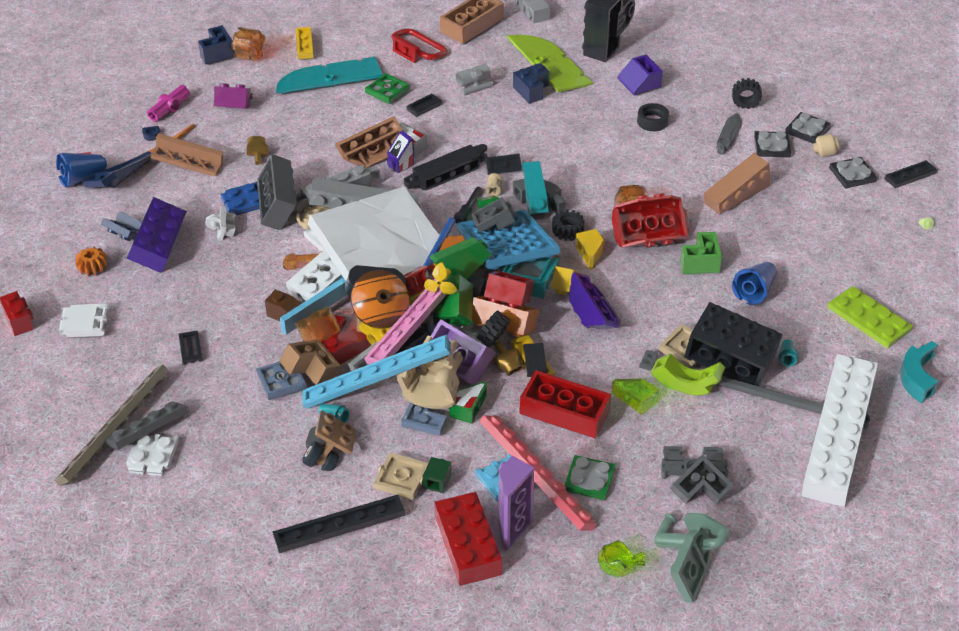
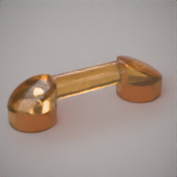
[283,251,322,270]

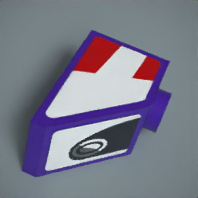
[387,131,414,173]

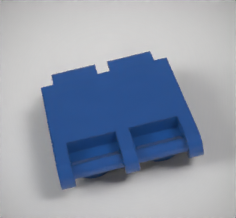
[221,182,260,216]

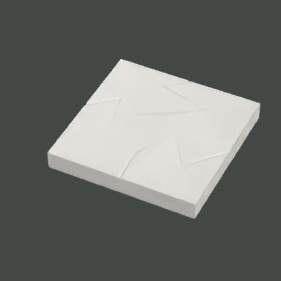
[308,187,439,291]

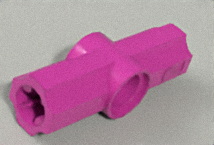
[147,85,190,122]

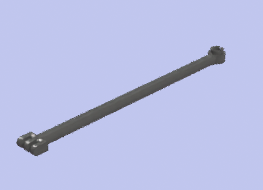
[639,350,870,429]

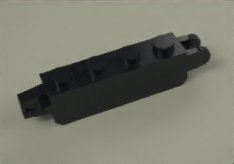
[403,144,487,191]

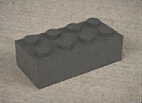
[257,154,297,230]

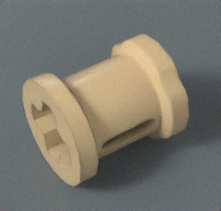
[486,173,503,196]

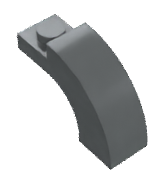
[513,179,566,214]

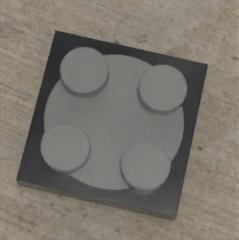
[785,112,831,144]
[754,131,791,158]
[829,157,877,189]

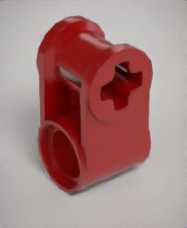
[404,265,435,296]

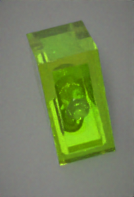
[612,379,659,415]

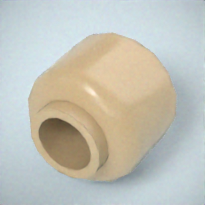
[813,133,839,157]

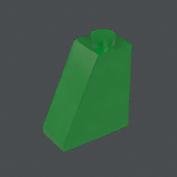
[429,237,491,280]
[433,274,473,326]

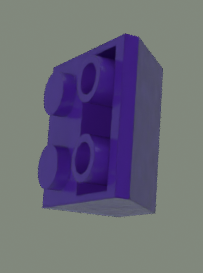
[617,54,663,95]

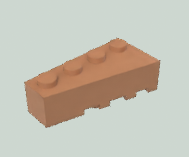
[704,153,770,215]

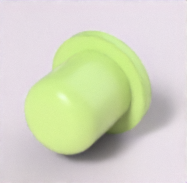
[919,217,934,230]

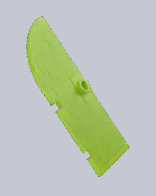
[507,35,594,92]

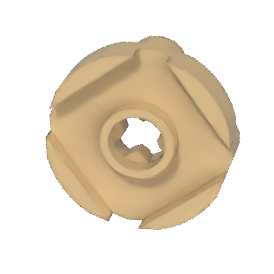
[296,205,331,229]

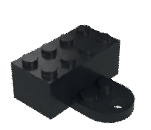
[582,0,635,62]

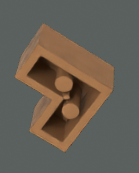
[279,339,341,385]

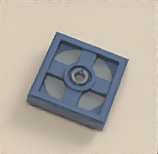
[256,362,307,400]

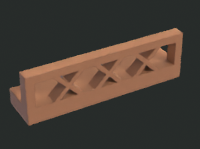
[151,133,223,176]

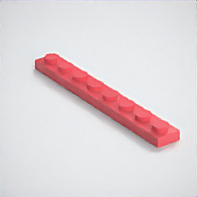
[479,415,597,531]

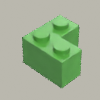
[680,232,722,274]

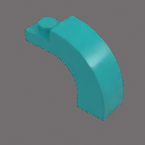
[900,341,938,404]

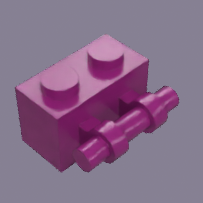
[214,83,253,108]

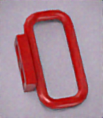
[391,28,448,63]

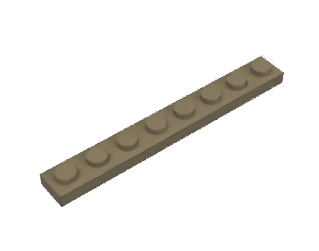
[54,364,168,486]

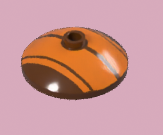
[351,270,409,329]

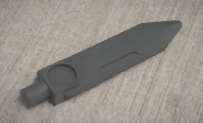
[716,113,741,155]

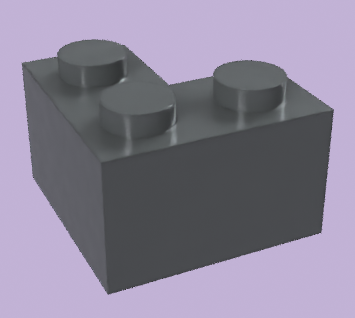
[670,455,734,504]

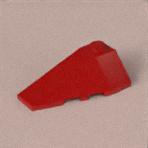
[319,328,371,365]

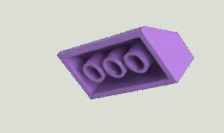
[498,455,534,551]

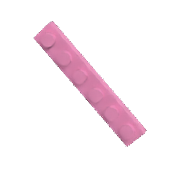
[364,279,447,364]

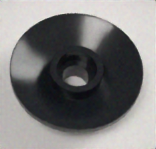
[421,312,434,336]

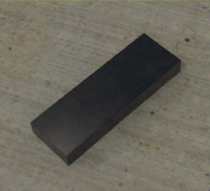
[884,160,937,188]

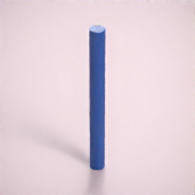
[423,217,456,272]

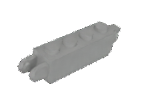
[295,165,380,212]

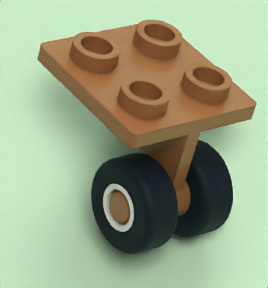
[302,410,356,471]

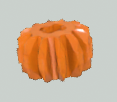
[75,246,108,276]

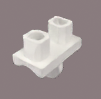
[206,206,235,241]

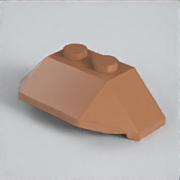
[335,116,403,168]

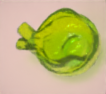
[597,540,645,578]

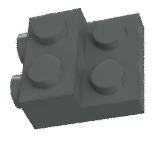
[471,197,517,233]

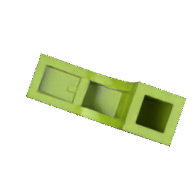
[650,353,725,396]

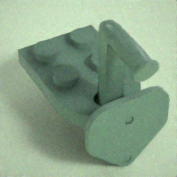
[654,513,730,603]

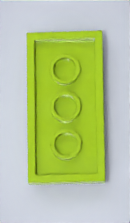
[827,286,913,349]

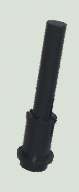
[454,186,482,223]

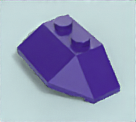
[569,272,621,329]

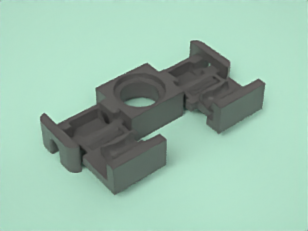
[661,446,729,479]

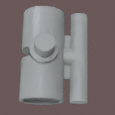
[455,64,493,95]

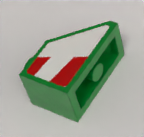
[447,382,487,424]

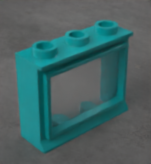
[502,257,560,299]

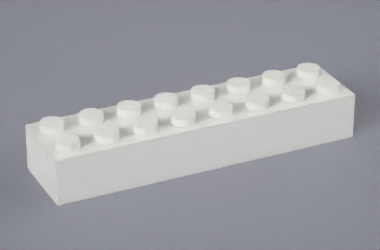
[802,354,878,507]

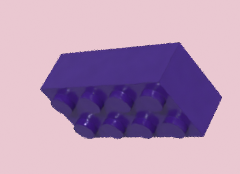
[126,197,187,273]

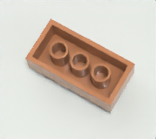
[440,0,504,44]

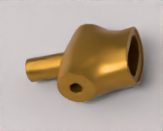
[246,136,269,165]
[493,341,525,376]

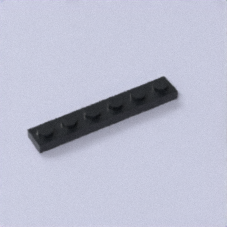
[272,494,405,553]

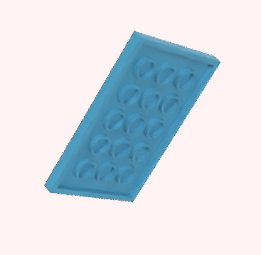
[456,209,560,269]

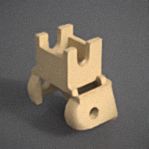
[397,336,463,409]

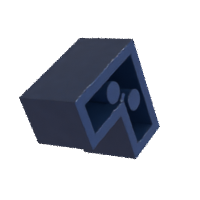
[198,25,235,65]
[513,63,549,104]

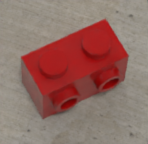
[0,291,34,336]

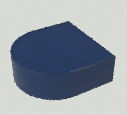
[142,126,160,141]

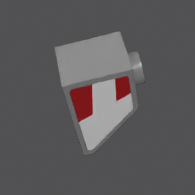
[400,122,428,157]

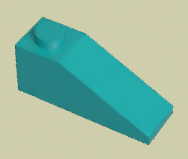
[522,161,549,215]

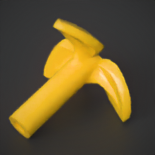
[424,262,457,294]

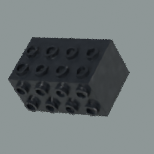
[684,302,783,386]

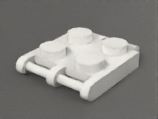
[59,304,110,337]
[126,434,179,476]

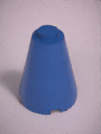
[56,153,107,187]
[732,262,777,305]

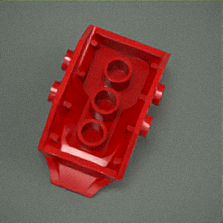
[612,193,690,248]

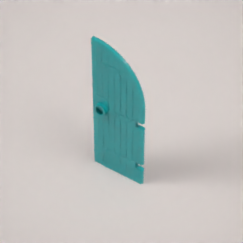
[276,56,383,94]

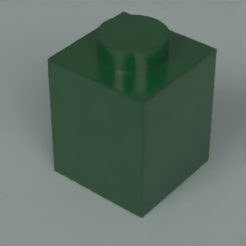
[423,457,452,494]

